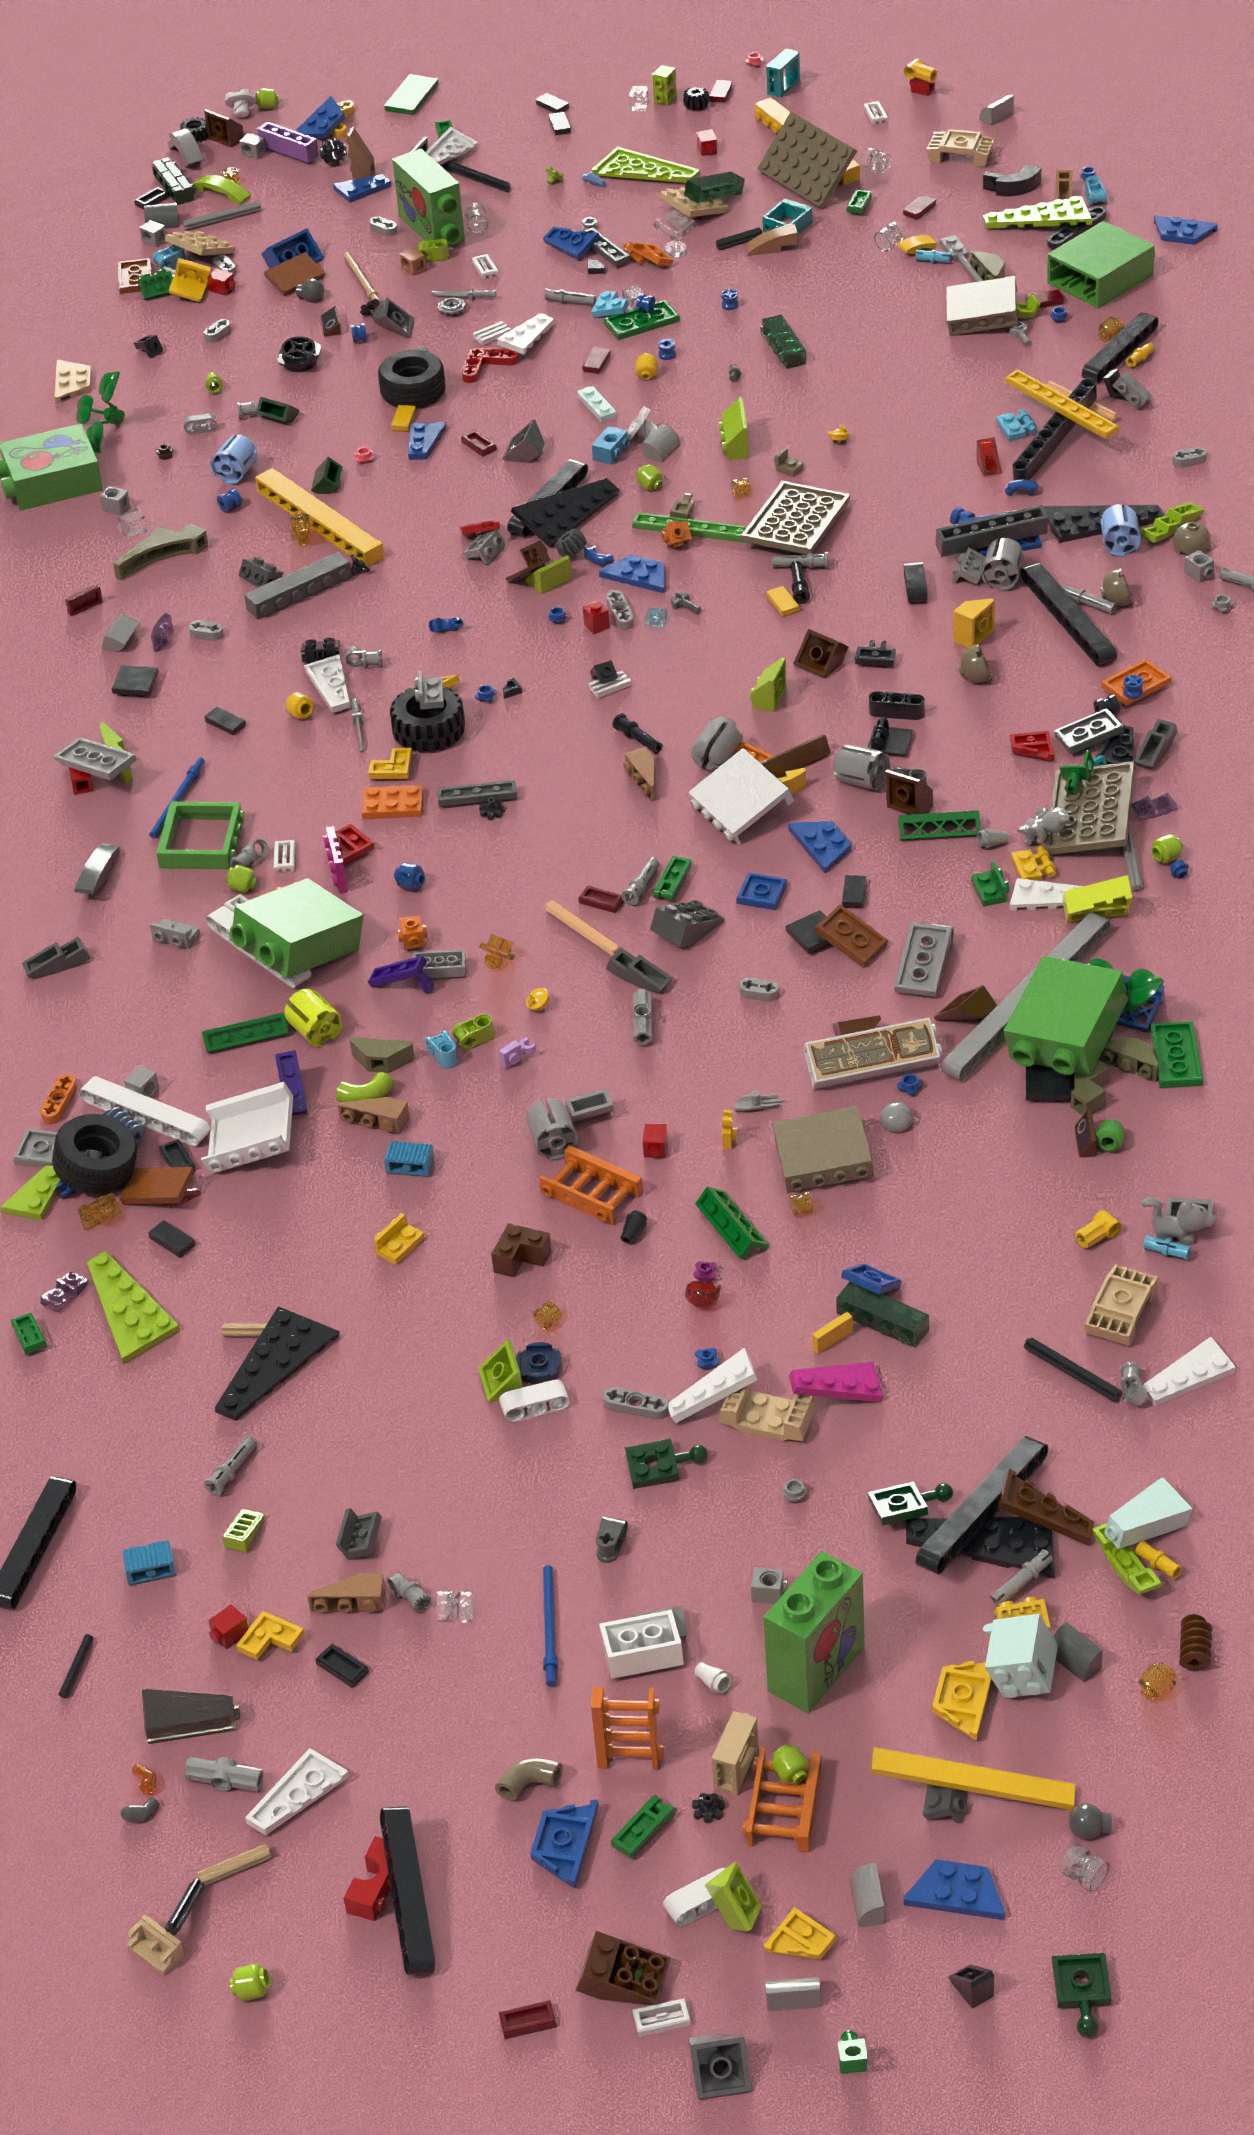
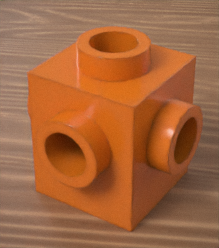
[661,520,692,548]
[397,915,428,950]

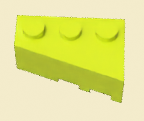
[1062,875,1132,922]

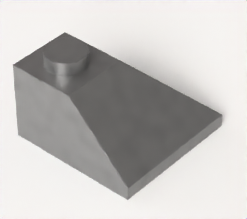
[373,298,413,338]
[502,419,545,463]
[688,2034,752,2099]

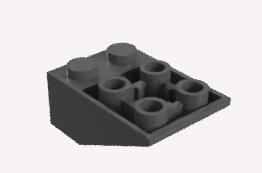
[650,900,725,947]

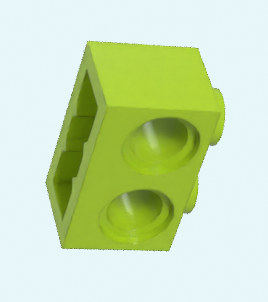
[652,65,677,106]

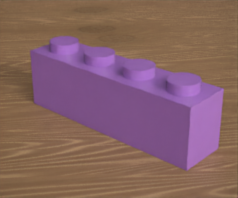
[258,122,319,163]

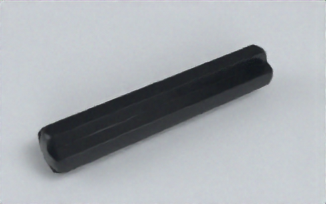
[716,227,762,250]
[165,1878,205,1936]

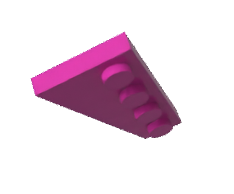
[323,827,347,894]
[789,1362,883,1402]

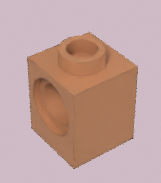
[400,247,427,276]

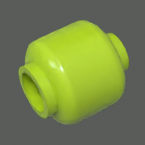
[255,88,279,110]
[636,464,663,491]
[1151,834,1183,864]
[226,865,257,894]
[771,1744,810,1784]
[229,1963,271,2002]

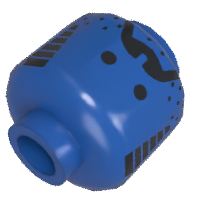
[394,862,425,891]

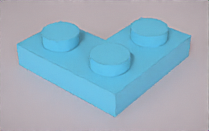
[591,291,629,317]

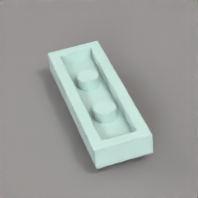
[577,386,617,423]

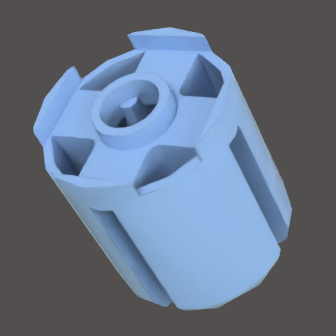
[210,435,258,485]
[1101,505,1141,556]

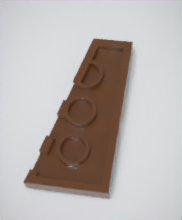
[998,1468,1094,1545]

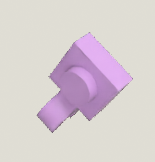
[499,1038,536,1070]

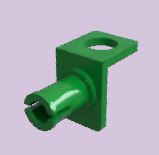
[1059,750,1094,793]
[837,2030,868,2074]

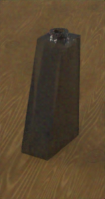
[142,1689,241,1744]

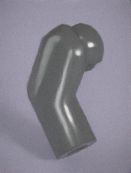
[121,1797,159,1822]

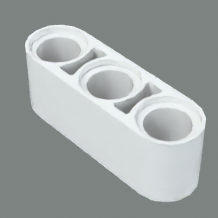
[499,1380,570,1422]
[663,1868,726,1927]

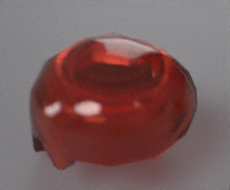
[685,1280,721,1309]

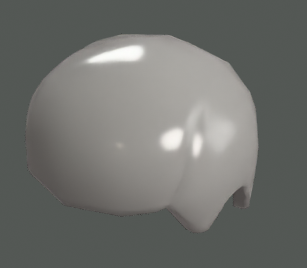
[880,1101,913,1133]

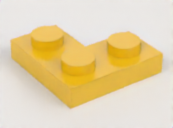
[369,748,412,779]
[236,1611,305,1660]

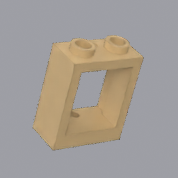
[711,1711,759,1795]

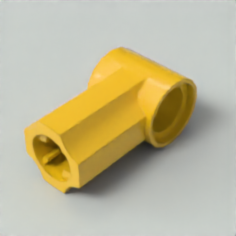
[903,59,937,83]
[1075,1210,1122,1249]

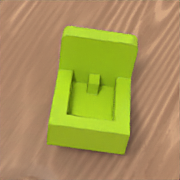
[1016,295,1040,319]

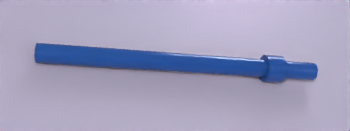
[149,758,205,838]
[543,1565,558,1686]

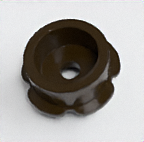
[156,444,173,460]

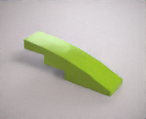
[1140,502,1204,543]
[100,722,133,783]

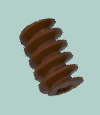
[1179,1614,1212,1670]

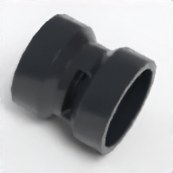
[1093,694,1120,715]

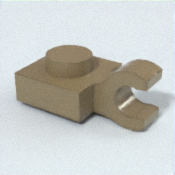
[670,493,694,519]

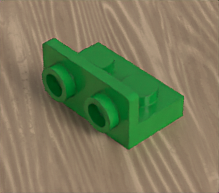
[137,269,173,299]
[971,862,1009,907]

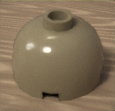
[1173,522,1211,557]
[1100,568,1133,607]
[958,644,992,684]

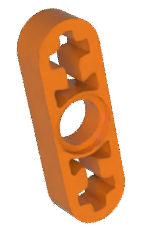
[40,1074,77,1124]

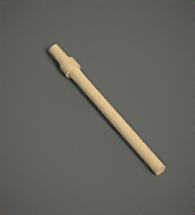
[344,252,381,304]

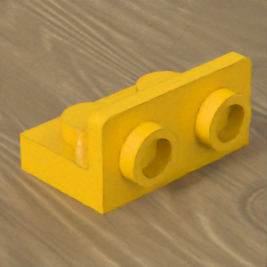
[374,1213,425,1265]
[993,1597,1051,1629]

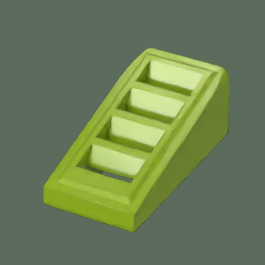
[223,1509,265,1553]

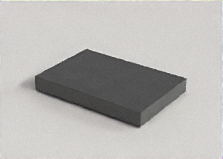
[1054,708,1124,754]

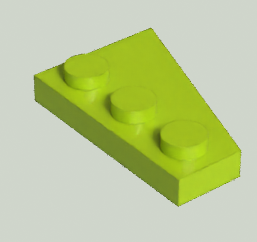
[0,1165,61,1220]

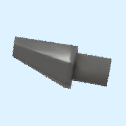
[729,363,741,381]

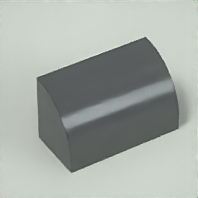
[144,203,179,229]
[1053,1622,1102,1682]

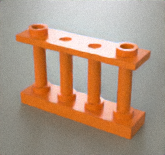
[539,1145,643,1225]
[591,1687,664,1770]
[742,1747,822,1852]

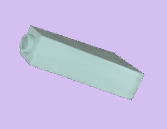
[1104,1478,1192,1549]

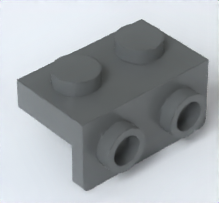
[239,557,283,587]
[336,1508,382,1560]
[923,1784,967,1823]

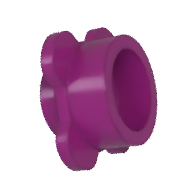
[694,1261,717,1282]

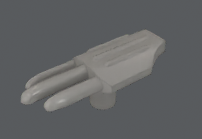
[734,1090,783,1112]

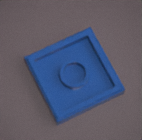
[736,872,787,911]
[841,1263,902,1295]

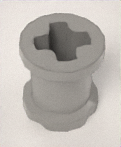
[237,401,257,418]

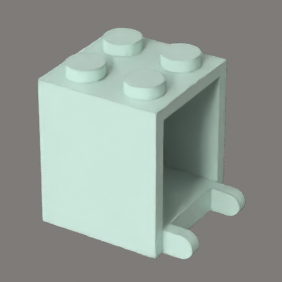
[983,1614,1058,1698]

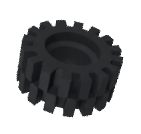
[180,117,208,143]

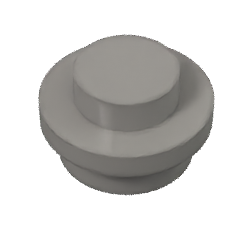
[783,1479,806,1502]

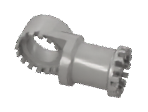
[345,647,383,667]
[230,839,268,868]
[1121,1361,1147,1407]
[387,1572,432,1613]

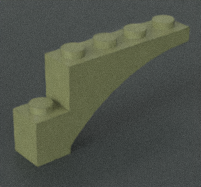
[113,524,208,580]
[1070,1059,1109,1116]

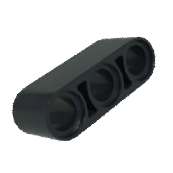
[904,562,927,603]
[869,691,925,720]

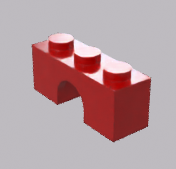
[343,1836,391,1921]

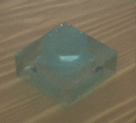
[645,608,667,627]

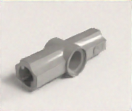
[632,989,653,1046]
[184,1757,263,1792]

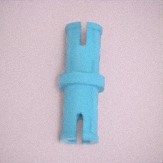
[916,249,951,263]
[1143,1235,1191,1260]

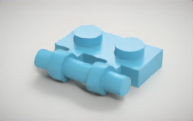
[996,409,1038,441]

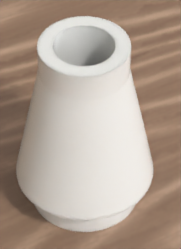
[695,1663,731,1694]

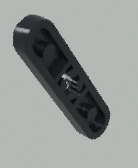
[1047,206,1107,250]

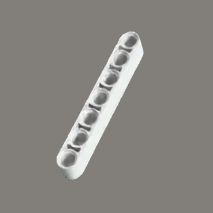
[206,906,311,988]
[79,1076,211,1146]

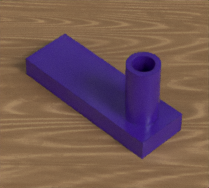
[368,955,434,993]
[275,1050,308,1115]

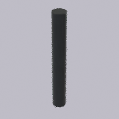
[58,1634,94,1698]

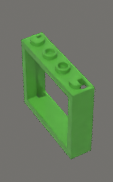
[156,802,245,869]

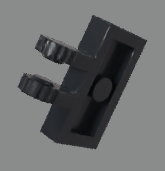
[855,640,896,667]

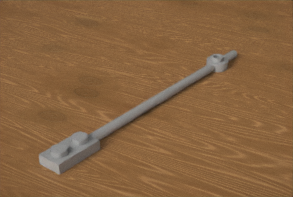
[940,236,1032,346]

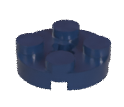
[516,1342,562,1383]

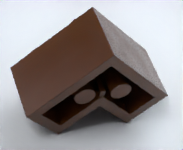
[491,1223,551,1277]

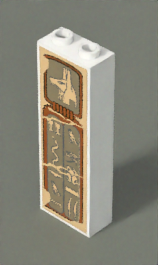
[803,1017,942,1090]

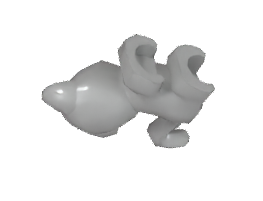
[1017,807,1070,845]
[1141,1197,1217,1246]

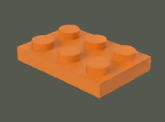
[1101,659,1172,706]
[362,785,423,819]

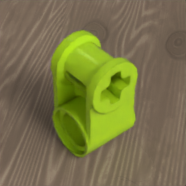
[418,239,450,262]
[452,1014,495,1050]

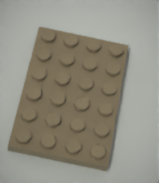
[757,111,857,209]
[741,481,850,555]
[1045,761,1136,855]

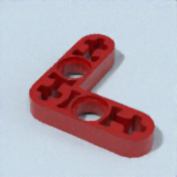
[462,348,519,383]

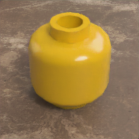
[635,353,658,380]
[285,692,314,720]

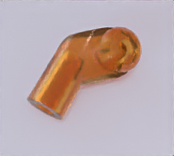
[132,1763,157,1795]

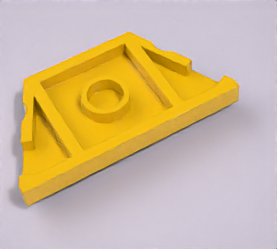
[932,1661,992,1740]

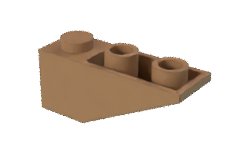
[346,127,376,179]
[623,746,655,802]
[338,1097,410,1134]
[308,1573,385,1612]

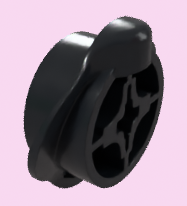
[277,336,321,372]

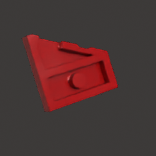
[459,520,500,537]
[1010,731,1055,761]
[335,823,375,865]

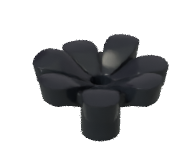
[360,299,380,318]
[350,554,370,575]
[479,797,505,820]
[692,1793,725,1823]

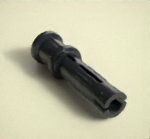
[790,561,810,604]
[612,713,663,754]

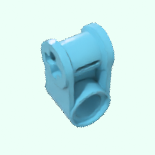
[1085,176,1107,205]
[153,244,186,270]
[425,1030,458,1068]

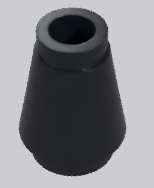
[620,1210,647,1245]

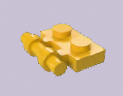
[1011,846,1056,881]

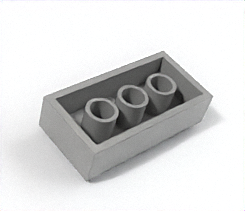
[413,950,466,978]

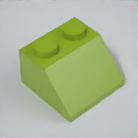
[750,658,787,712]

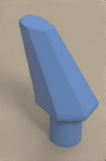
[582,172,606,187]

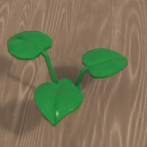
[76,371,125,453]
[1087,958,1164,1041]

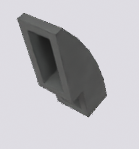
[1134,719,1177,769]
[22,936,91,978]
[606,947,673,992]

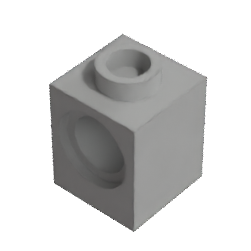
[240,133,266,159]
[139,220,166,247]
[100,486,130,515]
[1184,550,1214,583]
[124,1065,159,1097]
[751,1567,788,1604]

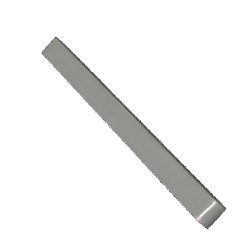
[941,912,1111,1081]

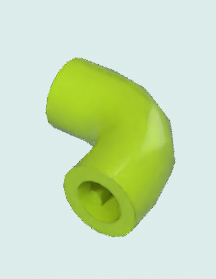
[336,1072,394,1102]

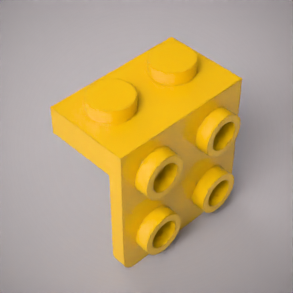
[169,258,211,302]

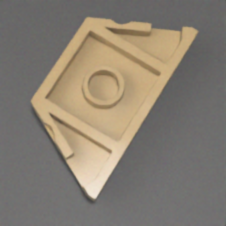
[55,360,92,403]

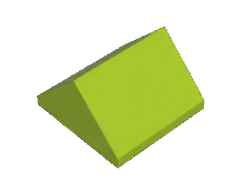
[525,555,571,594]
[478,1340,522,1403]
[705,1862,762,1931]

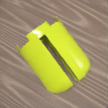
[284,989,343,1047]

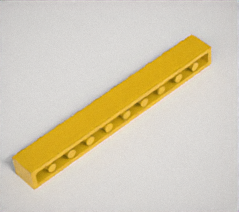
[754,98,860,186]
[255,468,384,567]

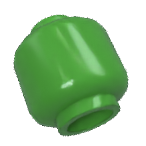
[1096,1120,1126,1152]

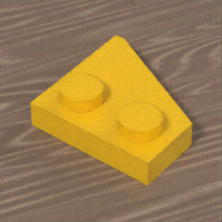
[763,1907,837,1960]

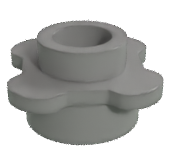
[1211,594,1234,612]

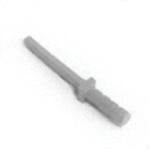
[431,288,497,301]
[351,698,364,752]

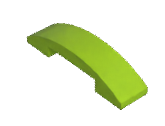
[192,175,251,204]
[1092,1523,1162,1595]

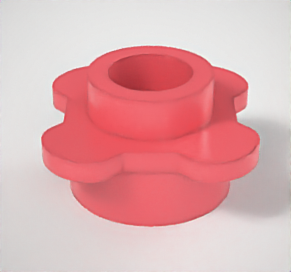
[745,52,764,66]
[355,447,374,463]

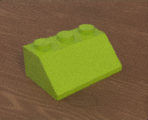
[719,398,748,460]

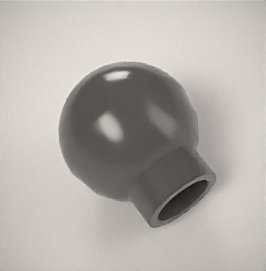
[296,279,325,302]
[1069,1803,1112,1840]

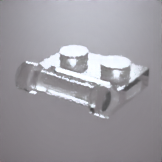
[653,208,697,242]

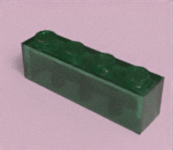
[684,171,745,203]
[760,314,806,369]
[836,1282,929,1348]

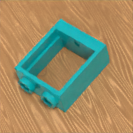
[766,49,800,98]
[762,199,813,235]

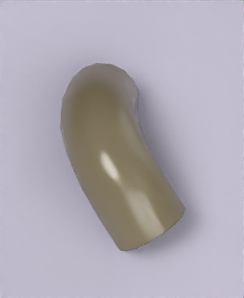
[495,1757,563,1801]

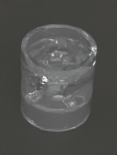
[861,147,892,174]
[465,203,489,233]
[874,222,906,252]
[436,1590,474,1623]
[1060,1843,1110,1892]

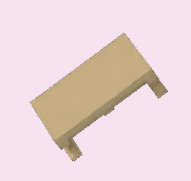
[127,1914,185,1976]

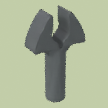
[671,592,701,614]

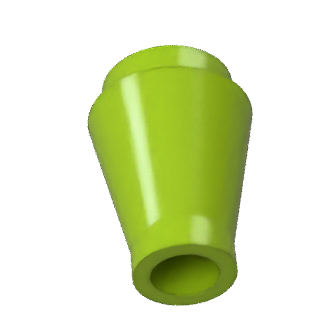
[206,372,223,393]

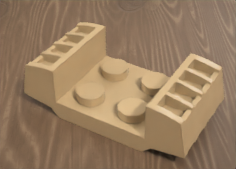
[927,129,995,167]
[1085,1264,1158,1346]
[718,1384,817,1441]

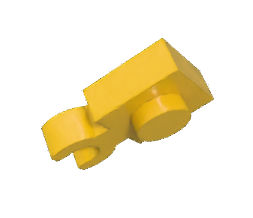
[722,1110,737,1149]

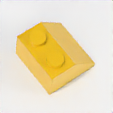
[953,599,995,648]

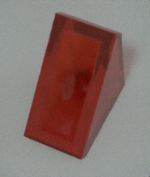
[976,437,1002,476]

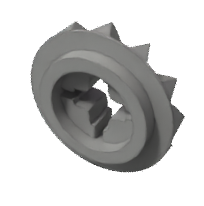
[438,297,465,316]

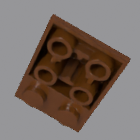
[575,1931,671,2005]

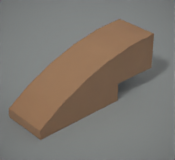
[1055,170,1073,200]
[746,224,798,256]

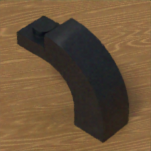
[983,164,1042,197]

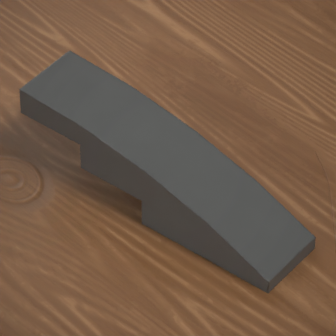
[74,844,120,894]

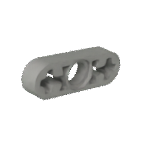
[606,590,634,630]
[603,1387,669,1420]

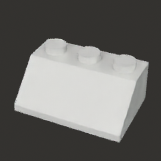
[599,1610,684,1679]

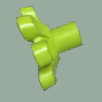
[545,166,564,185]

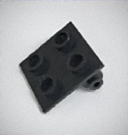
[300,638,340,663]
[867,717,913,756]

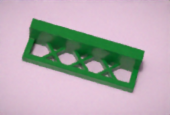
[898,810,981,840]
[201,1012,289,1052]
[695,1187,770,1260]

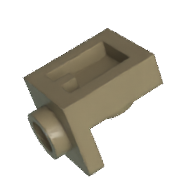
[774,447,804,477]

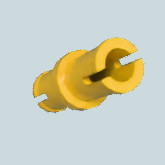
[1126,343,1154,367]
[1135,1541,1182,1579]

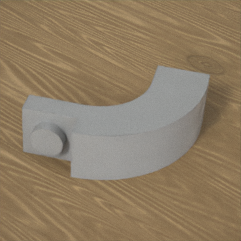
[167,128,203,167]

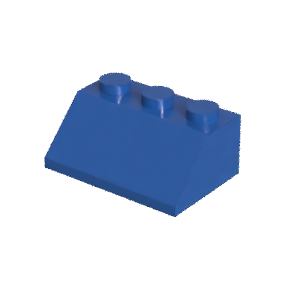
[261,228,324,269]

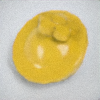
[828,425,850,443]
[526,988,550,1011]

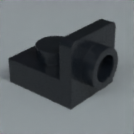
[134,335,163,357]
[1103,369,1124,398]
[590,660,618,684]

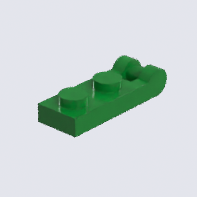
[653,856,692,902]
[611,1795,676,1859]

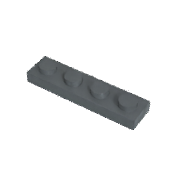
[585,227,630,267]
[437,780,517,807]

